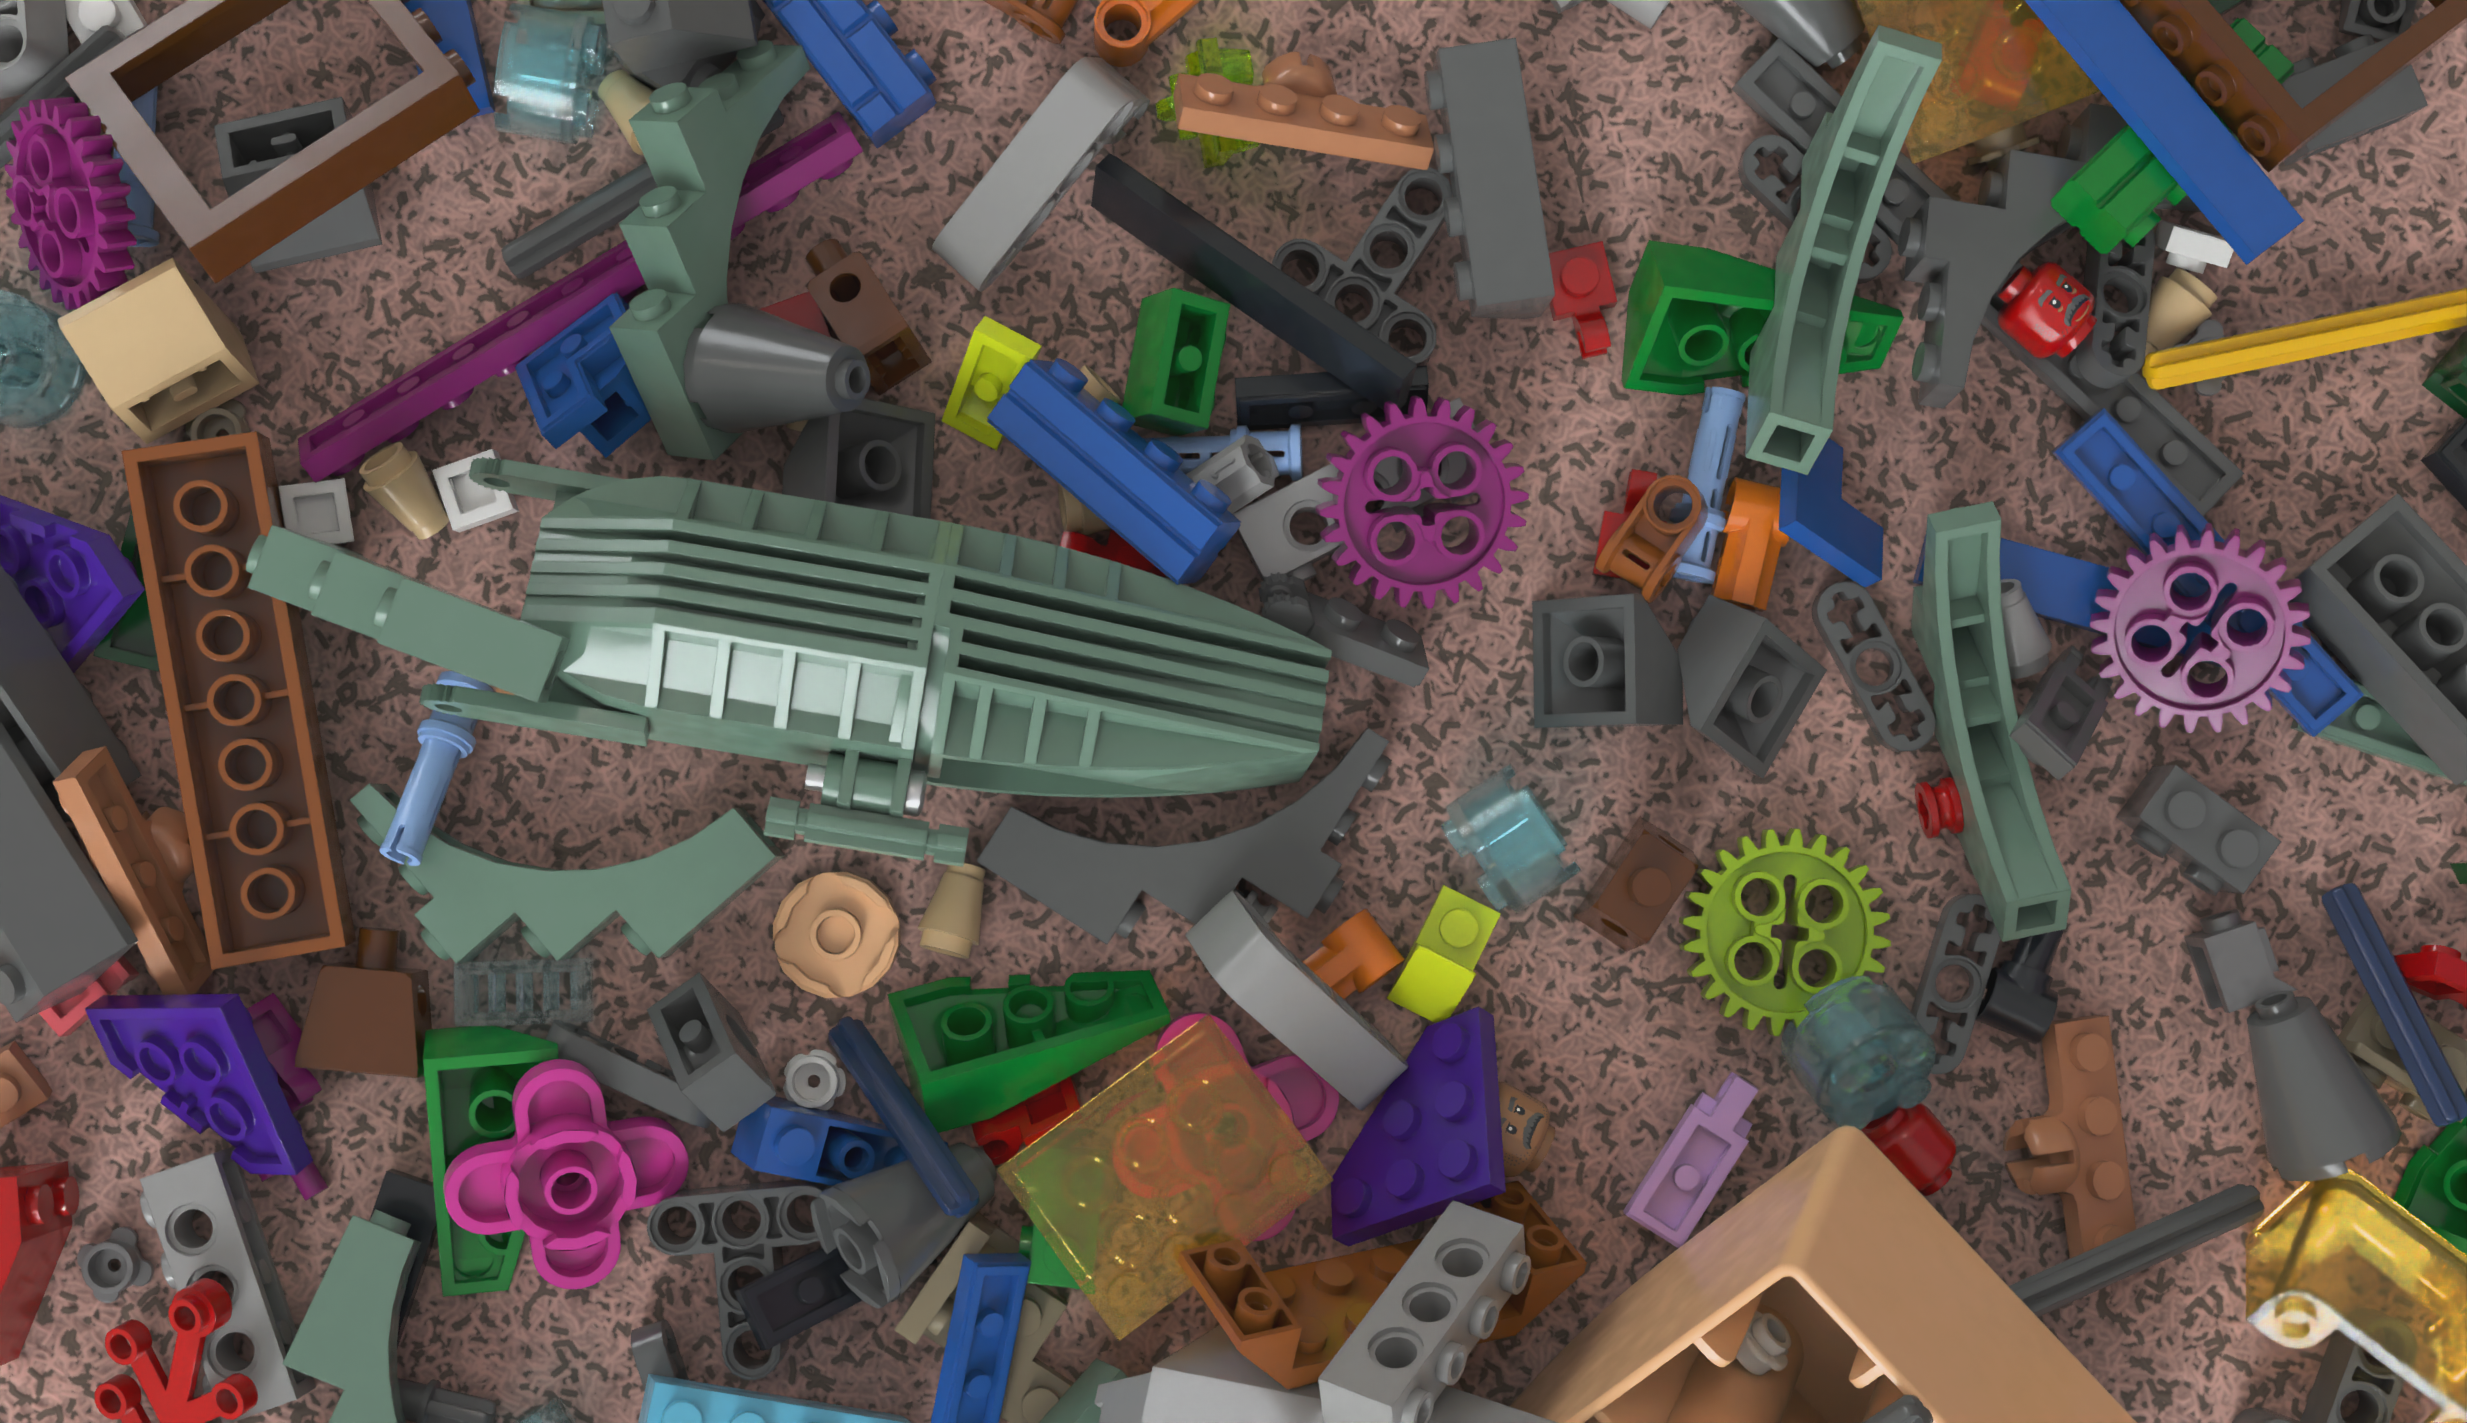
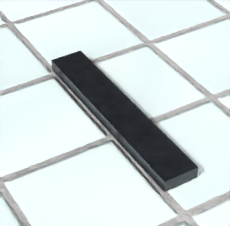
[1091,153,1417,410]

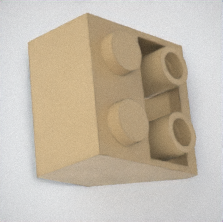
[57,258,260,444]

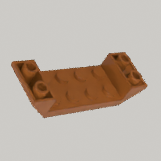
[1178,1181,1587,1390]

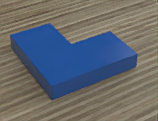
[515,292,629,449]
[1779,438,1884,588]

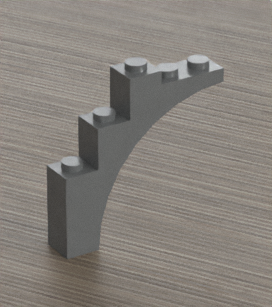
[1898,103,2201,409]
[977,728,1392,944]

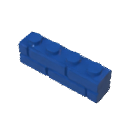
[763,0,937,148]
[987,358,1241,585]

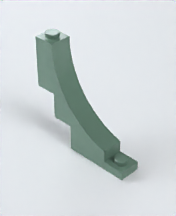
[282,1209,422,1423]

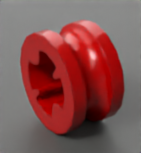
[1915,777,1964,839]

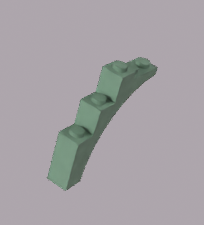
[1745,25,1942,475]
[609,40,810,461]
[1911,501,2071,942]
[246,525,570,703]
[350,783,785,963]

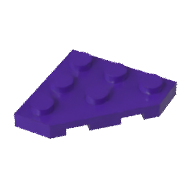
[0,495,145,673]
[85,994,314,1175]
[1331,1006,1506,1247]

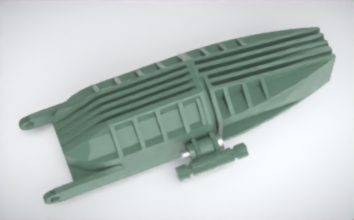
[419,457,1332,867]

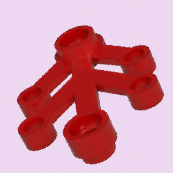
[94,1278,258,1423]

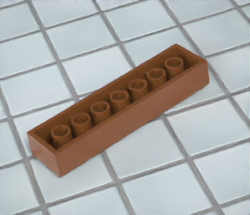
[121,431,356,970]

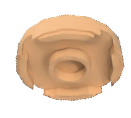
[773,872,901,998]

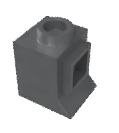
[2184,909,2298,1013]

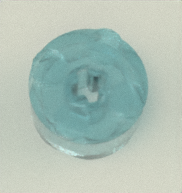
[494,3,607,144]
[0,290,86,428]
[1440,763,1583,913]
[1781,976,1936,1130]

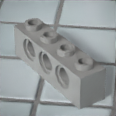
[1233,397,1475,582]
[140,1146,316,1423]
[1318,1200,1531,1423]

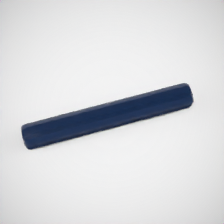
[2322,883,2467,1127]
[828,1016,980,1218]

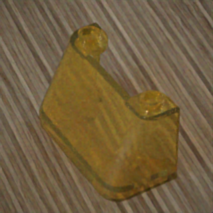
[2245,1169,2467,1423]

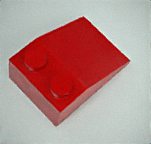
[0,1161,79,1366]

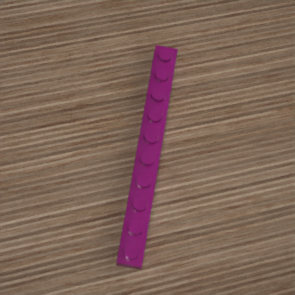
[298,111,863,483]

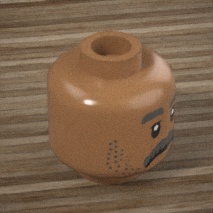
[1498,1082,1556,1177]

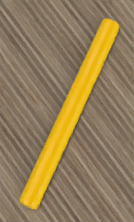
[2141,288,2467,390]

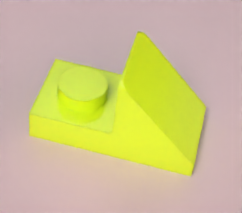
[941,316,1042,451]
[1386,885,1501,1023]

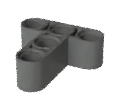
[1272,167,1452,366]
[647,1179,832,1380]
[2232,1310,2414,1423]

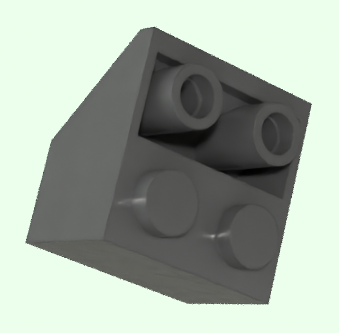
[214,97,382,273]

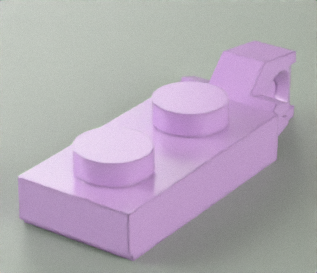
[1623,1072,1758,1248]

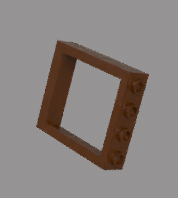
[64,0,480,284]
[2119,0,2467,173]

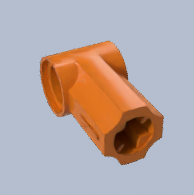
[1094,0,1201,67]
[1710,477,1790,612]
[1302,908,1405,1000]

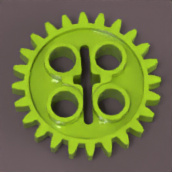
[1679,828,1891,1036]

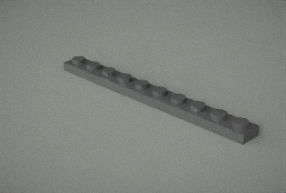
[1732,38,2244,517]

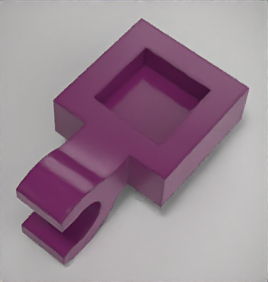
[247,993,322,1114]

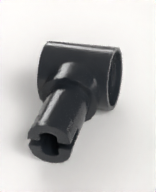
[1976,929,2065,1044]

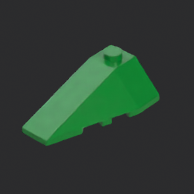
[1621,240,1904,396]

